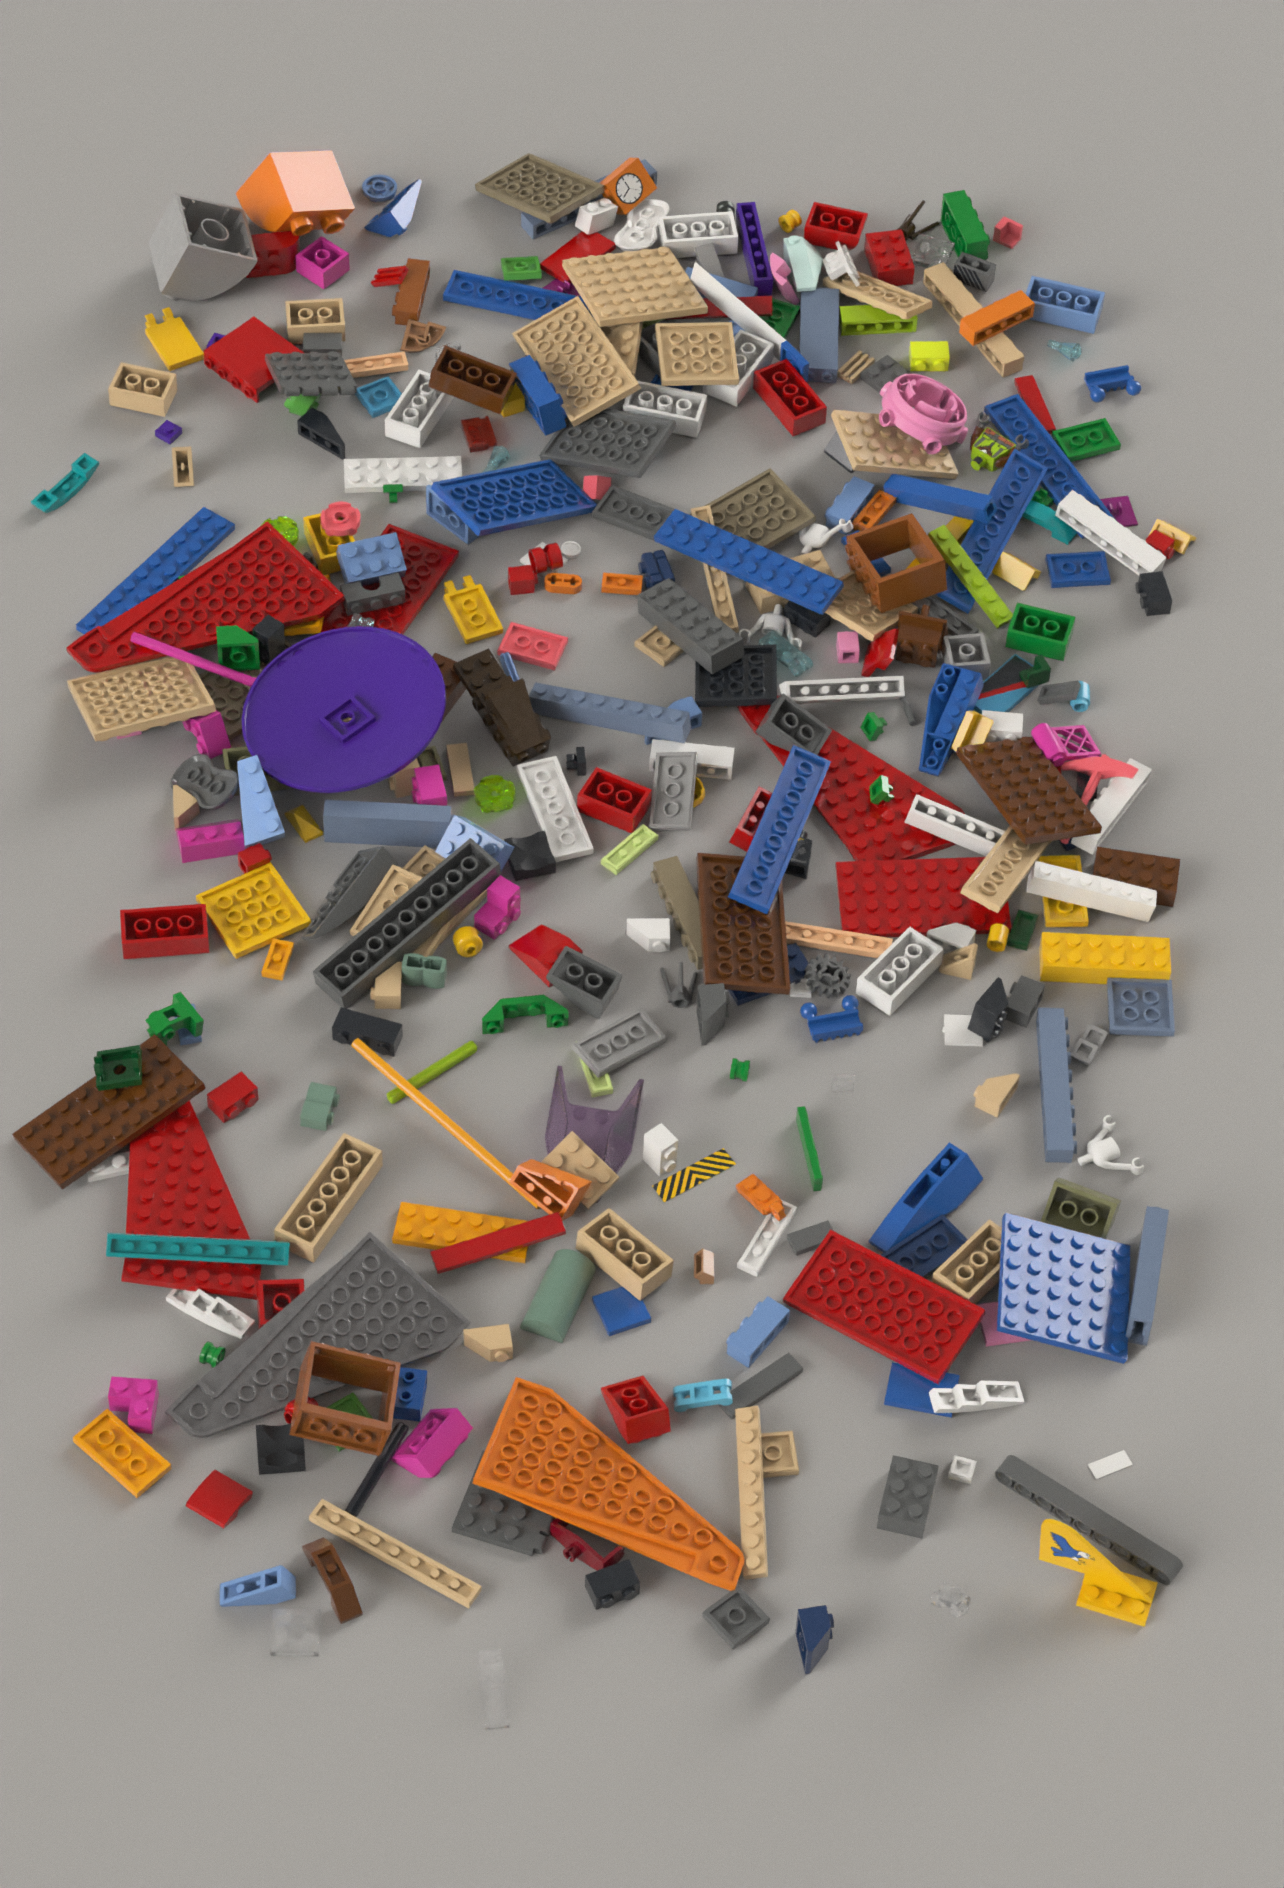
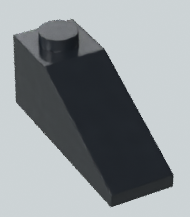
[297,407,346,460]

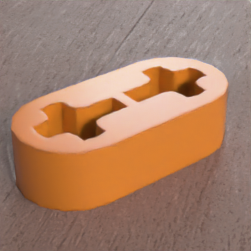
[544,573,582,594]

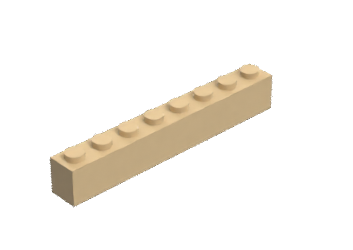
[923,262,1024,378]

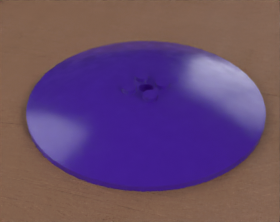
[242,626,446,793]

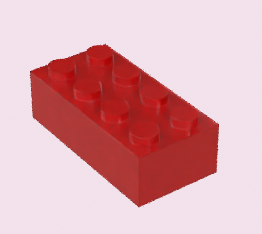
[753,359,827,436]
[120,904,210,959]

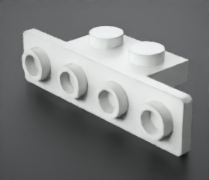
[822,241,860,287]

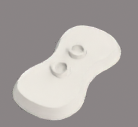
[614,199,669,251]

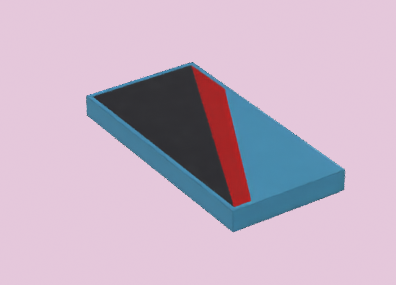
[974,654,1039,715]

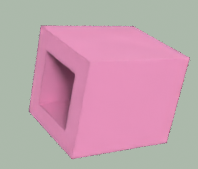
[836,631,860,663]

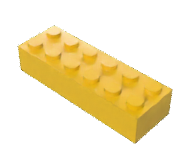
[1039,932,1171,984]

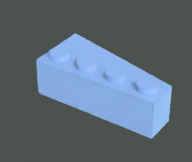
[237,755,285,849]

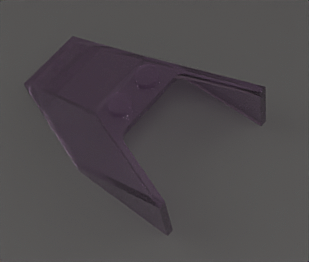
[545,1066,644,1203]

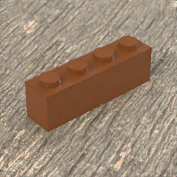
[392,258,430,326]

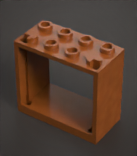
[845,513,947,613]
[289,1341,401,1456]

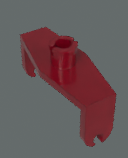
[550,1518,625,1571]

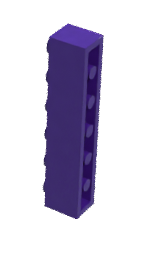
[736,202,773,296]

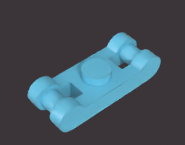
[673,1379,733,1412]

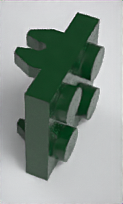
[94,1045,142,1091]

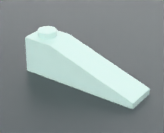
[783,235,824,292]

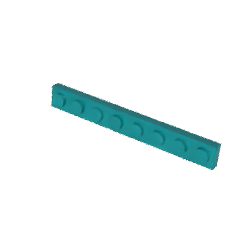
[106,1233,290,1266]

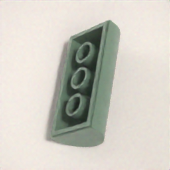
[520,1249,596,1343]

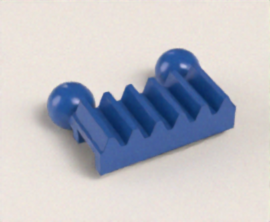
[1084,365,1141,403]
[800,995,863,1043]

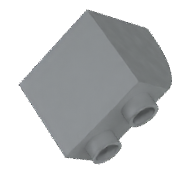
[149,193,257,302]

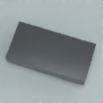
[1037,680,1081,705]
[787,1220,834,1256]

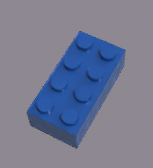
[509,355,567,436]

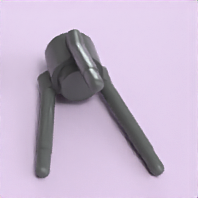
[660,962,698,1008]

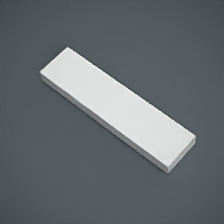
[737,1200,797,1277]

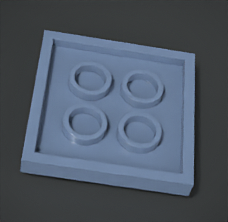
[1107,977,1175,1037]

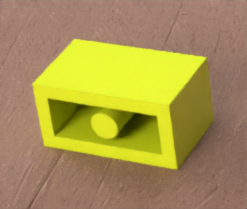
[909,341,950,371]

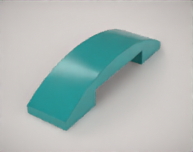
[31,453,99,513]
[1022,500,1078,545]

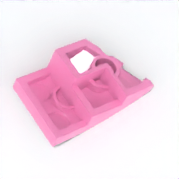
[770,253,800,305]

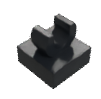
[566,747,586,776]

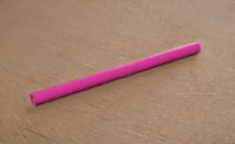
[130,632,256,687]

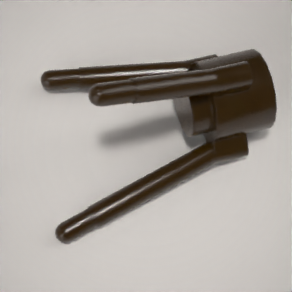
[897,200,939,240]

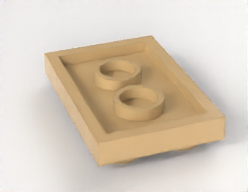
[541,1131,620,1210]

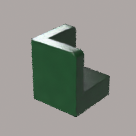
[1019,655,1051,689]

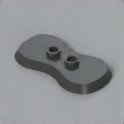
[170,754,239,810]

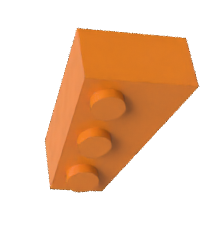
[509,1159,592,1221]

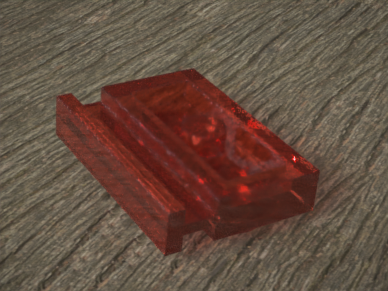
[461,415,497,453]

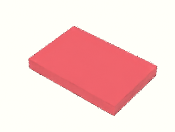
[498,622,568,671]

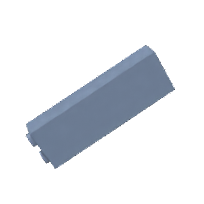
[799,288,839,383]
[323,799,454,848]
[1126,1206,1169,1346]

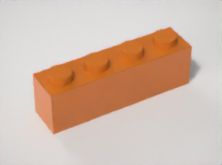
[959,290,1035,346]

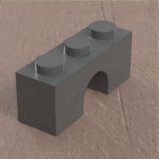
[340,572,405,616]

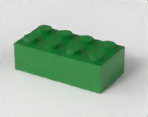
[940,190,990,260]

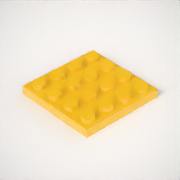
[196,862,311,959]

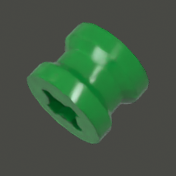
[730,1058,750,1082]
[199,1341,226,1368]

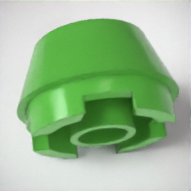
[284,393,321,416]

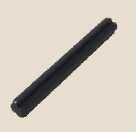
[345,1422,409,1517]

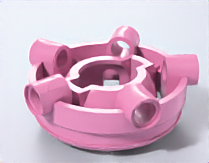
[879,374,968,454]

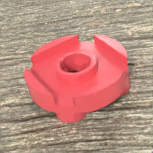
[321,501,361,536]

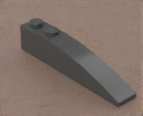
[302,846,398,941]

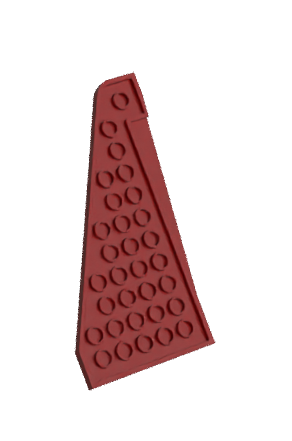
[66,521,345,673]
[737,695,965,861]
[121,1100,262,1300]

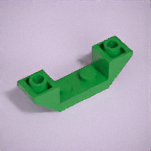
[482,994,569,1034]

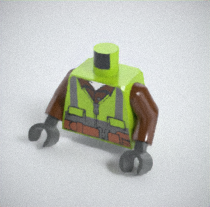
[970,412,1029,472]

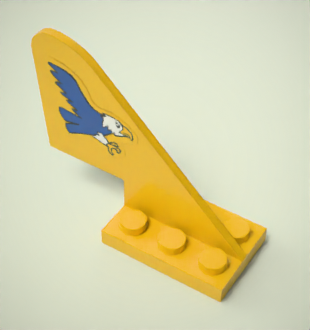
[1039,1519,1158,1627]

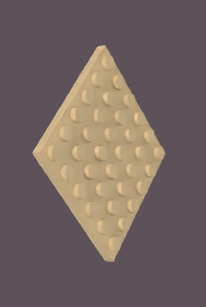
[562,247,708,327]
[67,656,216,742]

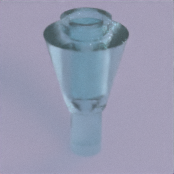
[1047,339,1082,362]
[482,446,510,473]

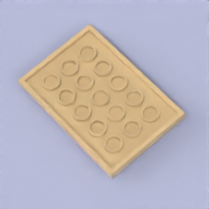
[831,410,959,479]

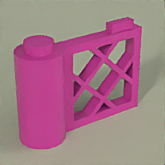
[1031,723,1101,767]

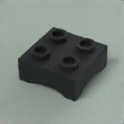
[504,831,556,881]
[256,1424,306,1475]

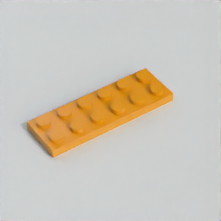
[392,1202,529,1263]

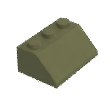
[1040,1177,1122,1239]

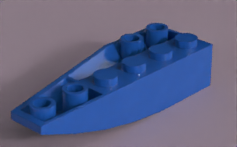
[919,663,984,777]
[869,1142,983,1253]

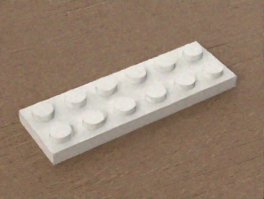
[344,456,462,493]
[517,756,594,862]

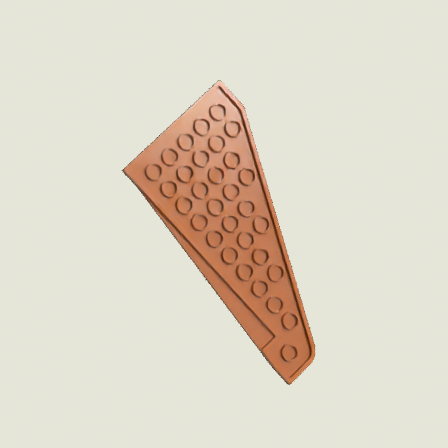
[472,1377,744,1591]

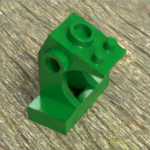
[145,991,204,1046]

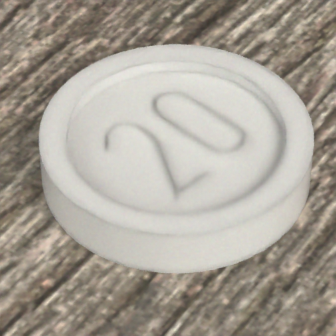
[561,541,581,558]

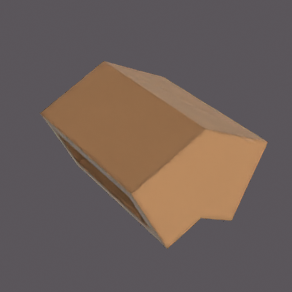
[694,1248,714,1284]

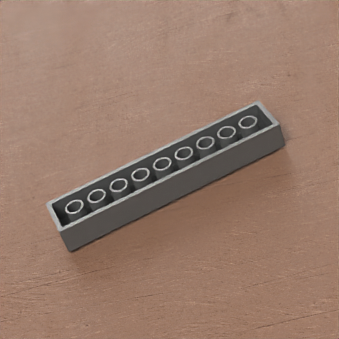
[313,838,502,1008]

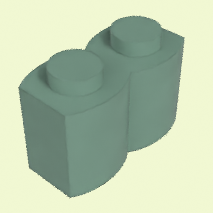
[402,953,447,989]
[300,1082,340,1131]

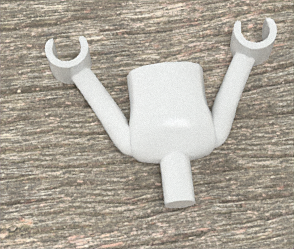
[799,519,853,555]
[739,604,802,652]
[1078,1115,1144,1175]

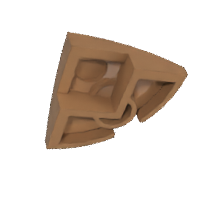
[400,319,446,352]

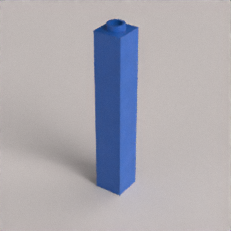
[883,474,997,524]

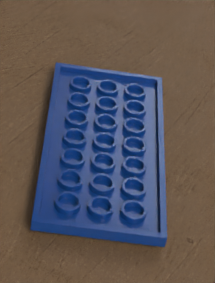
[431,459,597,537]

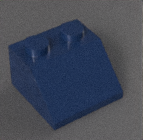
[795,1605,834,1674]

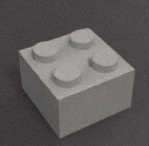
[942,633,991,680]

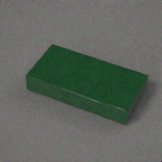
[1007,909,1039,951]

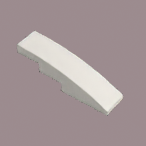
[166,1288,255,1339]
[929,1381,1024,1413]

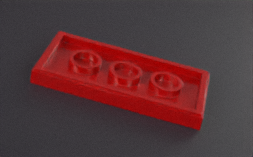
[540,231,616,283]

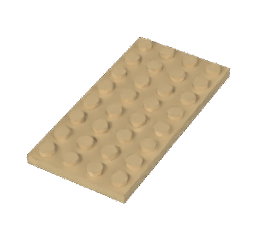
[512,296,641,427]

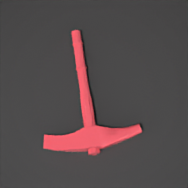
[1060,754,1139,844]

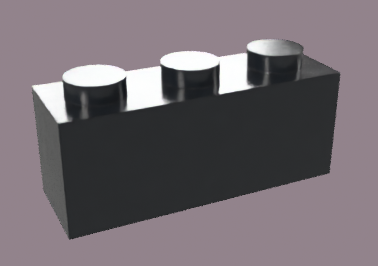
[332,1007,403,1057]

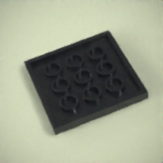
[695,644,777,707]

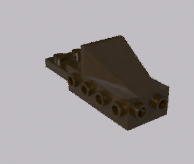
[453,648,551,767]

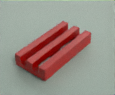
[371,265,409,287]

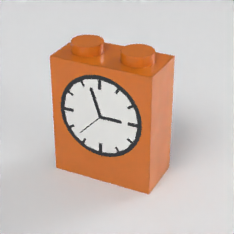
[600,157,657,215]

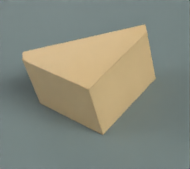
[171,446,194,487]
[173,785,200,831]
[939,943,978,980]

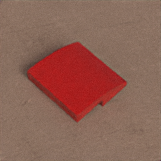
[861,628,899,677]
[185,1470,253,1529]

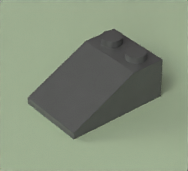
[755,693,832,755]
[546,946,623,1019]

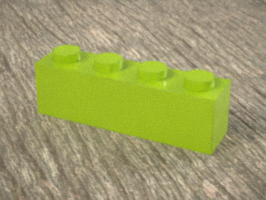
[839,305,918,336]

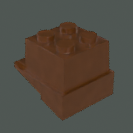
[896,605,948,668]

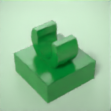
[383,484,403,503]
[1031,488,1053,508]
[860,712,888,741]
[869,775,894,805]

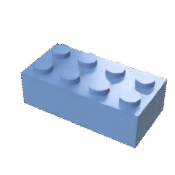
[1025,276,1105,334]

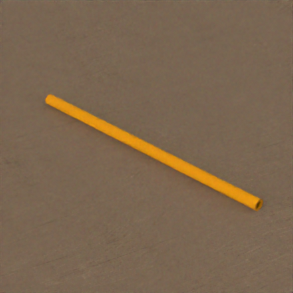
[351,1038,540,1209]

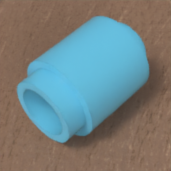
[1070,681,1090,712]

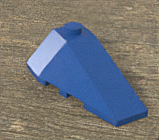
[364,179,422,237]

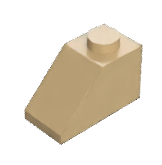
[370,962,402,1009]
[974,1073,1020,1118]
[463,1324,513,1362]

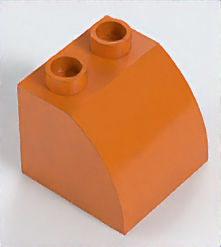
[236,150,355,236]

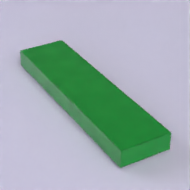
[796,1106,823,1192]

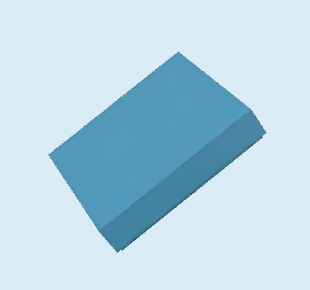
[355,376,402,418]

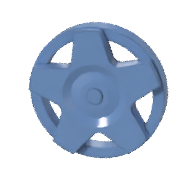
[362,175,397,202]

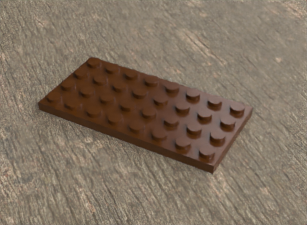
[956,736,1102,845]
[696,853,790,995]
[12,1035,206,1190]

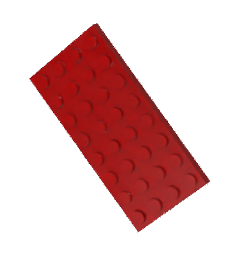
[314,524,459,635]
[835,857,1011,938]
[783,1229,986,1385]

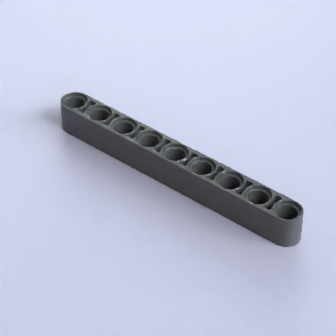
[994,1455,1183,1585]

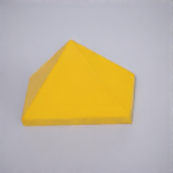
[284,804,324,843]

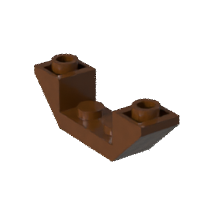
[302,1537,363,1624]

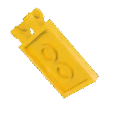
[145,307,204,371]
[444,575,504,644]

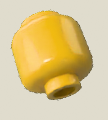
[453,926,483,958]

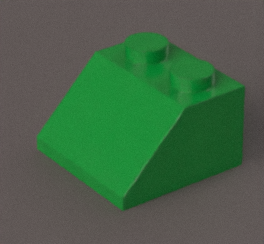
[216,625,260,671]

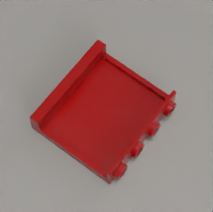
[203,316,304,403]

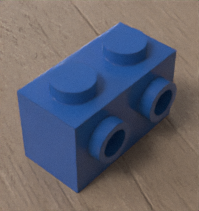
[393,1367,428,1422]

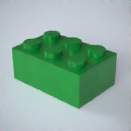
[1005,603,1076,661]

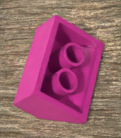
[176,819,245,863]
[391,1408,473,1478]

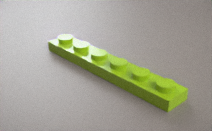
[928,525,1013,629]

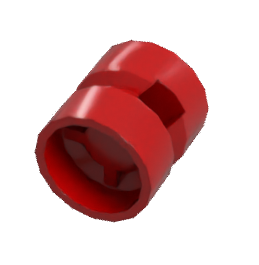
[528,542,563,574]

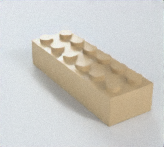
[274,1133,383,1263]

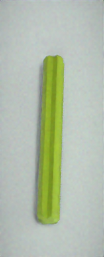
[386,1040,477,1104]

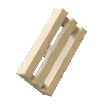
[837,350,875,384]

